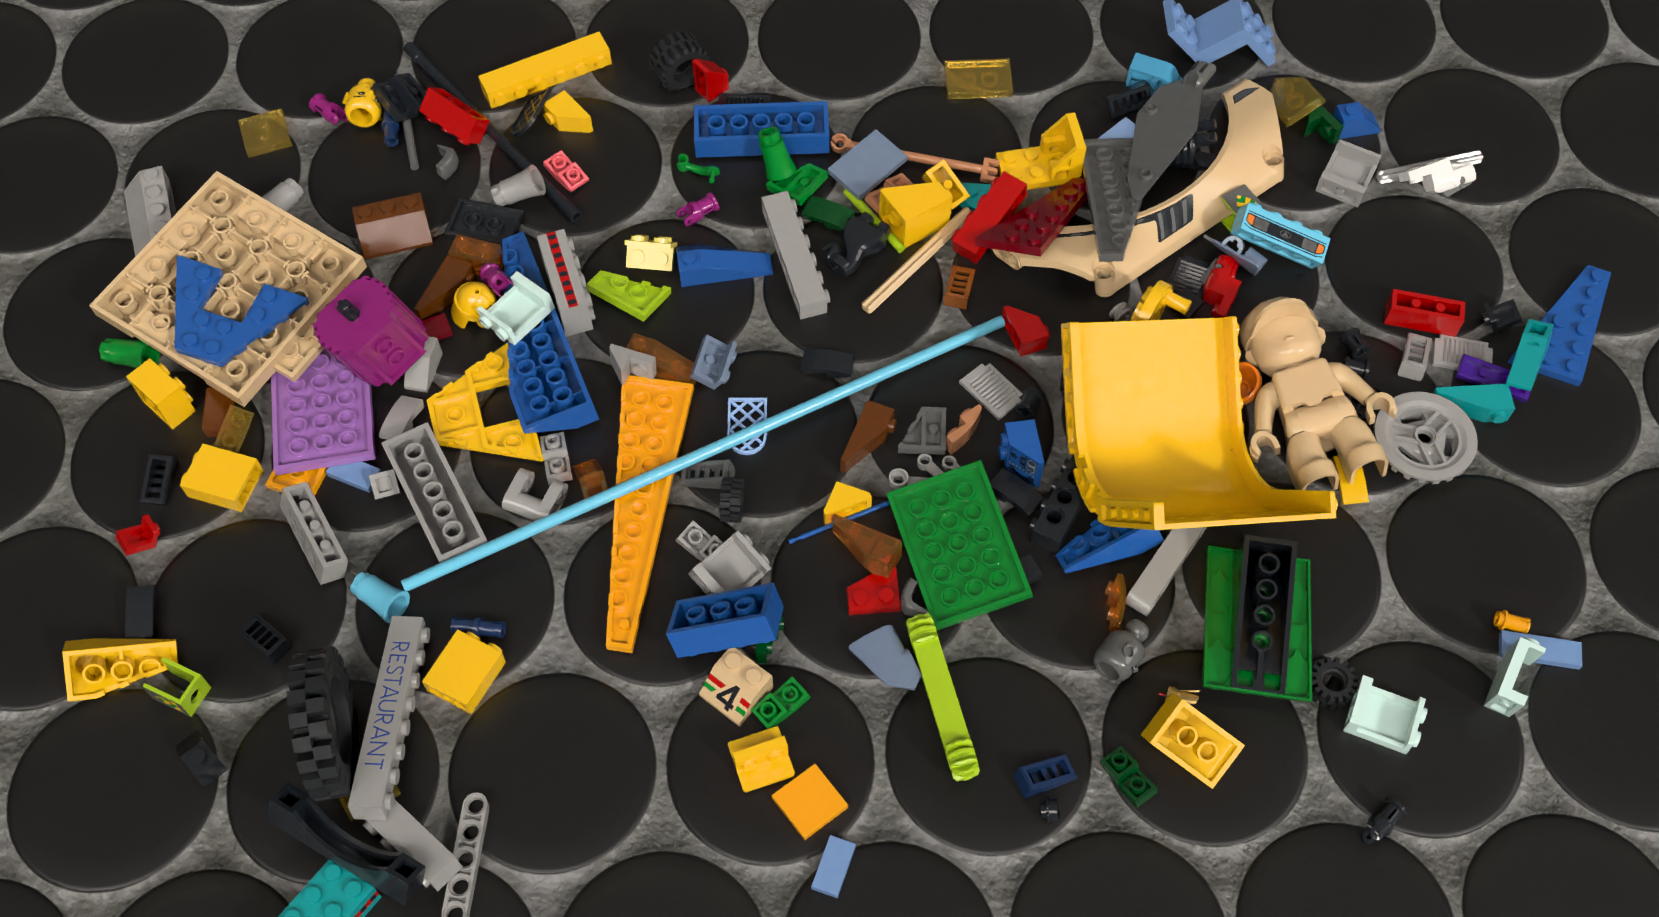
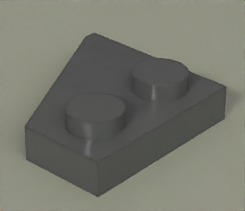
[898,407,946,455]

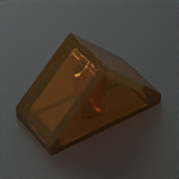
[572,459,608,499]

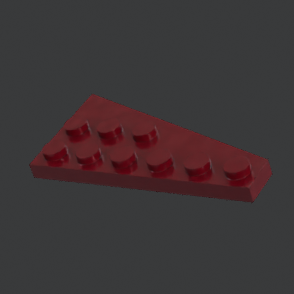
[976,178,1088,257]

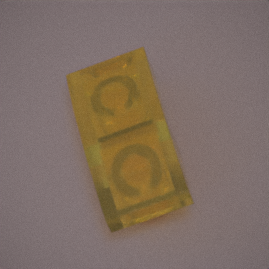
[213,404,254,453]

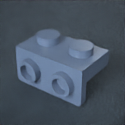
[690,335,737,390]

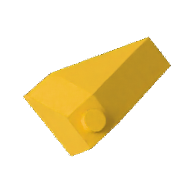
[62,638,178,702]

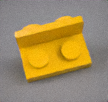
[728,726,795,793]

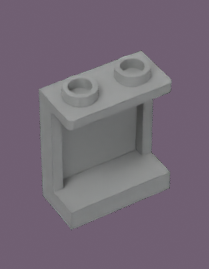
[1315,140,1381,208]
[688,530,771,595]

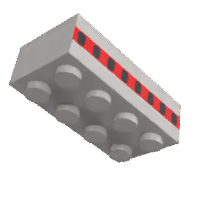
[537,229,596,337]

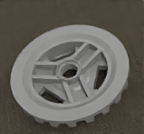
[1373,392,1478,484]

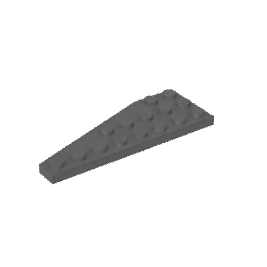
[1082,138,1143,262]

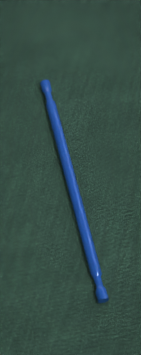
[788,501,890,544]

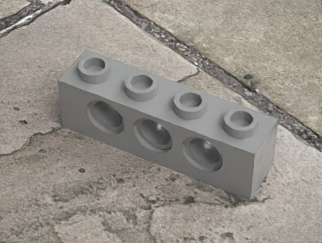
[280,482,348,585]

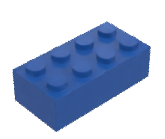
[666,583,784,658]

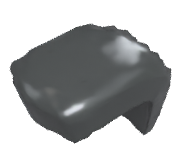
[436,145,459,180]
[900,578,929,617]

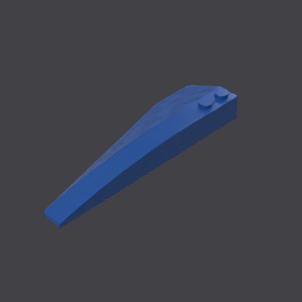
[502,231,599,434]

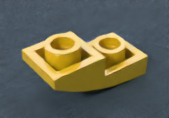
[1333,456,1369,505]

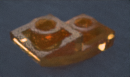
[1105,573,1126,632]

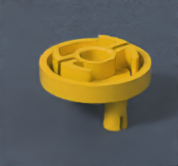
[1130,280,1192,321]

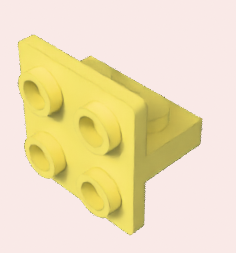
[624,234,677,271]

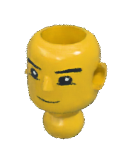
[342,78,383,128]

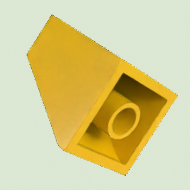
[879,182,953,248]

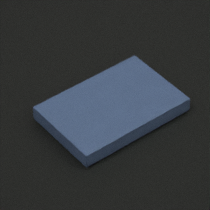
[828,129,908,200]

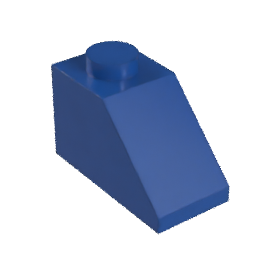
[1333,102,1381,139]

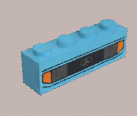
[1230,203,1331,269]

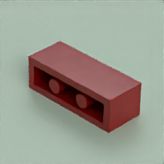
[419,87,490,145]
[1384,289,1466,337]

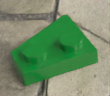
[766,163,828,206]

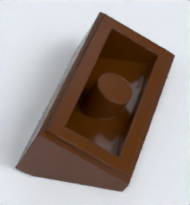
[202,388,235,437]

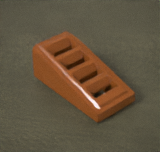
[943,265,976,309]

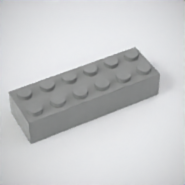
[382,422,488,563]

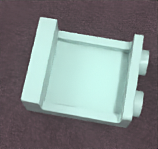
[476,271,555,345]
[1483,637,1546,717]
[1343,675,1428,754]

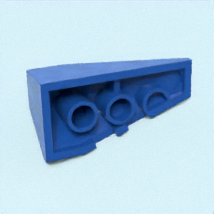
[676,244,773,287]
[1056,519,1164,573]

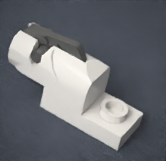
[1398,158,1476,197]

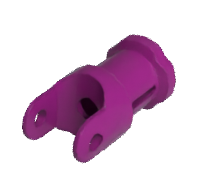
[309,93,349,124]
[676,192,719,226]
[480,263,514,297]

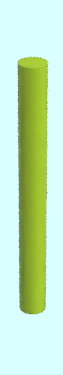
[843,189,906,253]

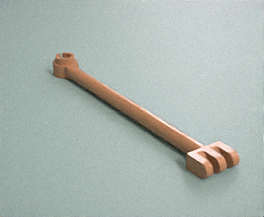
[831,133,1000,183]

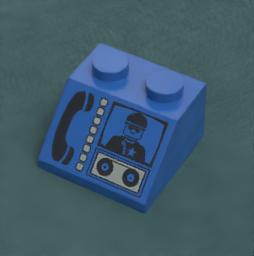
[998,419,1044,487]

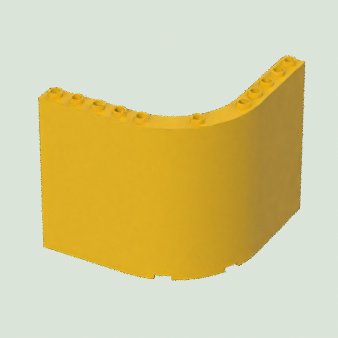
[1061,316,1338,530]

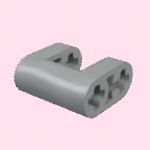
[502,468,568,521]

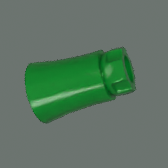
[758,126,796,181]
[99,338,160,368]

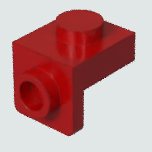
[115,514,160,556]

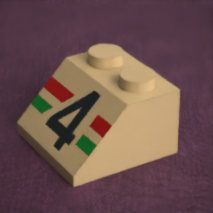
[699,648,773,727]

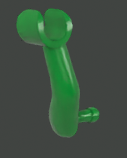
[677,154,720,183]

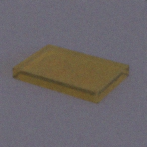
[944,59,1013,99]

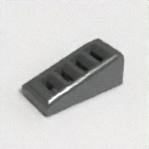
[680,459,735,489]

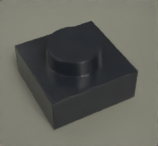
[1170,287,1204,319]

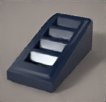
[1014,754,1077,799]

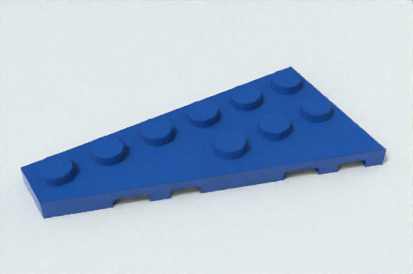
[1507,265,1611,387]

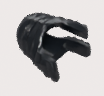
[1168,119,1218,171]

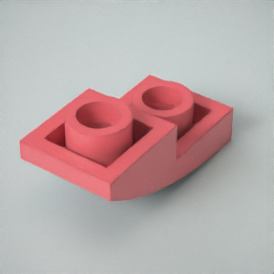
[543,150,589,192]

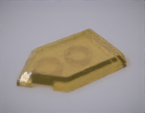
[1270,76,1326,127]

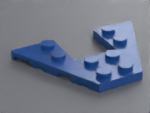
[174,255,310,367]

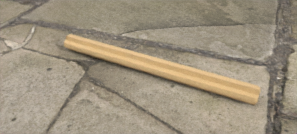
[862,207,973,314]

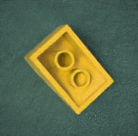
[1141,692,1245,789]

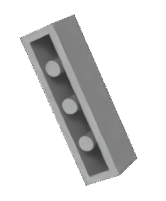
[362,800,463,891]

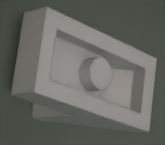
[609,344,657,386]

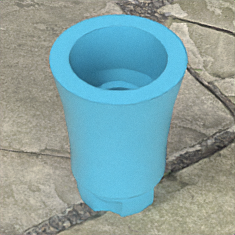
[350,572,410,623]

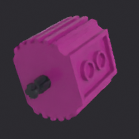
[313,276,428,387]

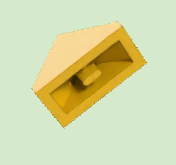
[824,481,872,525]

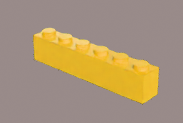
[478,32,612,109]

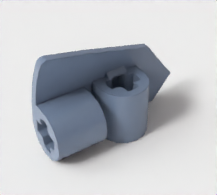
[1203,234,1268,276]
[849,625,922,690]

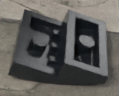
[370,73,425,123]

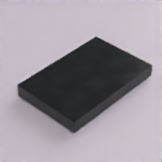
[444,198,525,249]

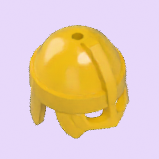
[451,282,497,328]

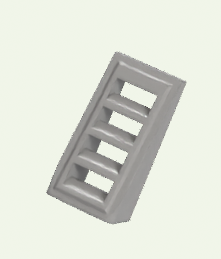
[1398,332,1432,381]

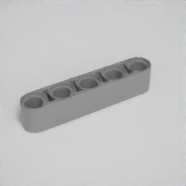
[1124,527,1207,617]

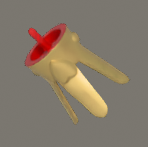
[1158,686,1200,704]

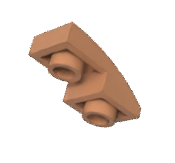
[946,404,982,455]

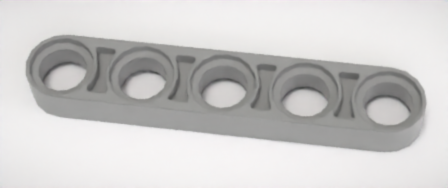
[442,792,489,917]

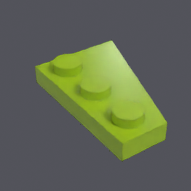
[586,270,671,322]

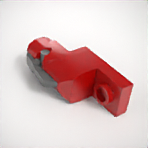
[1200,255,1242,318]

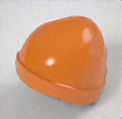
[1239,362,1262,405]

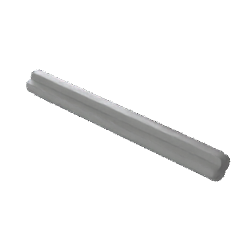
[1376,150,1483,184]

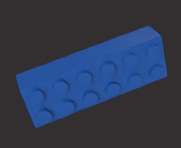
[694,101,829,158]

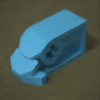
[1125,53,1182,95]

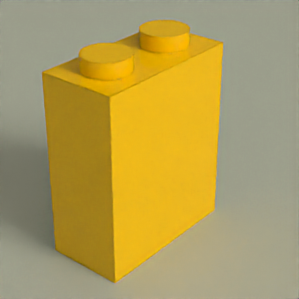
[180,444,264,512]
[422,629,506,714]

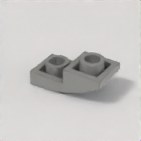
[379,395,424,440]
[540,432,573,485]
[675,521,723,561]

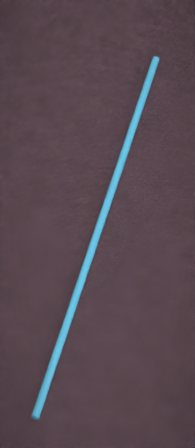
[400,316,1005,592]

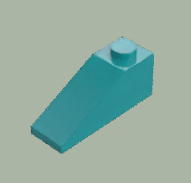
[1433,384,1515,423]

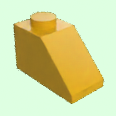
[543,90,593,133]
[922,159,970,210]

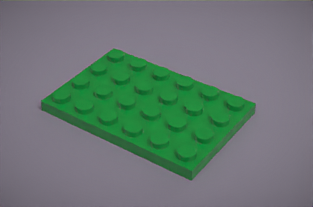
[886,460,1033,631]

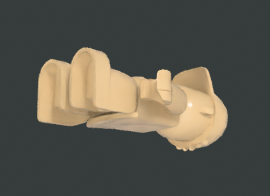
[1240,297,1397,490]

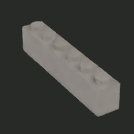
[761,191,830,320]

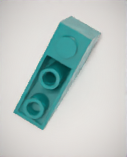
[1506,319,1554,391]

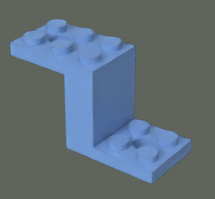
[1163,0,1276,66]

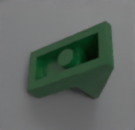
[1303,98,1344,145]

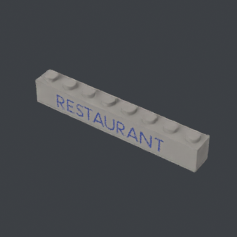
[348,616,430,820]

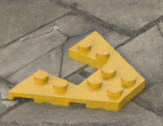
[427,342,544,462]

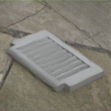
[1432,334,1493,370]
[959,363,1023,420]

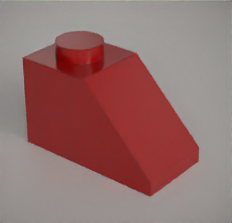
[692,59,729,103]
[1002,306,1050,357]

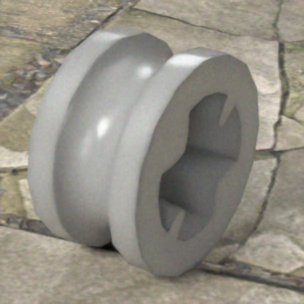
[1109,302,1133,322]

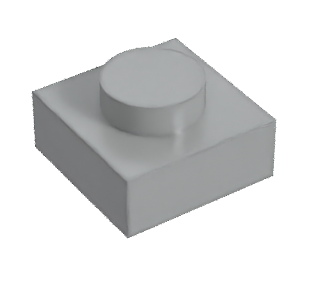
[368,469,400,500]

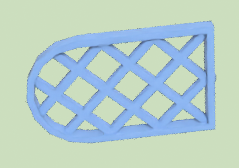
[727,398,767,455]

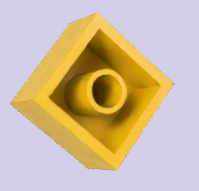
[126,358,196,430]

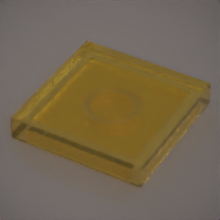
[238,109,292,158]

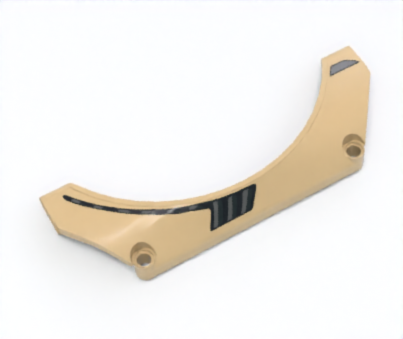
[992,79,1284,297]

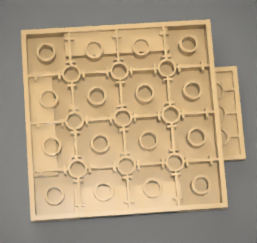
[89,171,367,407]

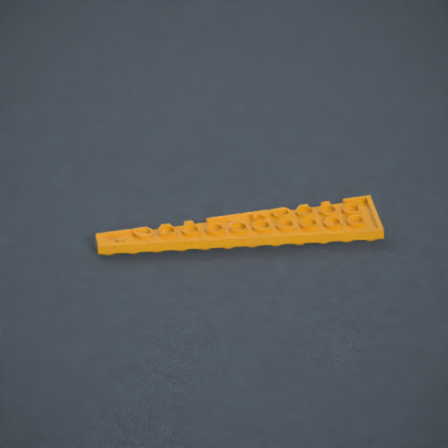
[606,375,694,653]

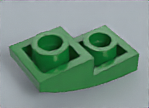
[751,676,811,729]

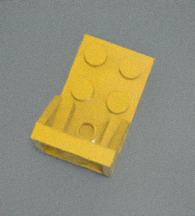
[995,113,1086,190]

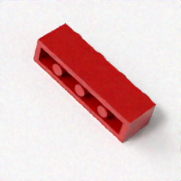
[952,171,1027,264]

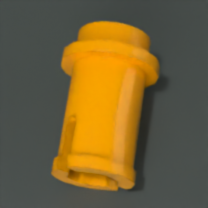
[1493,610,1531,634]

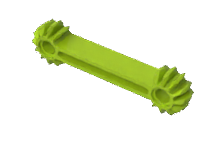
[906,613,980,781]

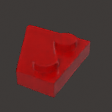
[847,562,900,615]

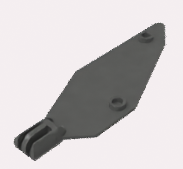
[1127,60,1216,200]

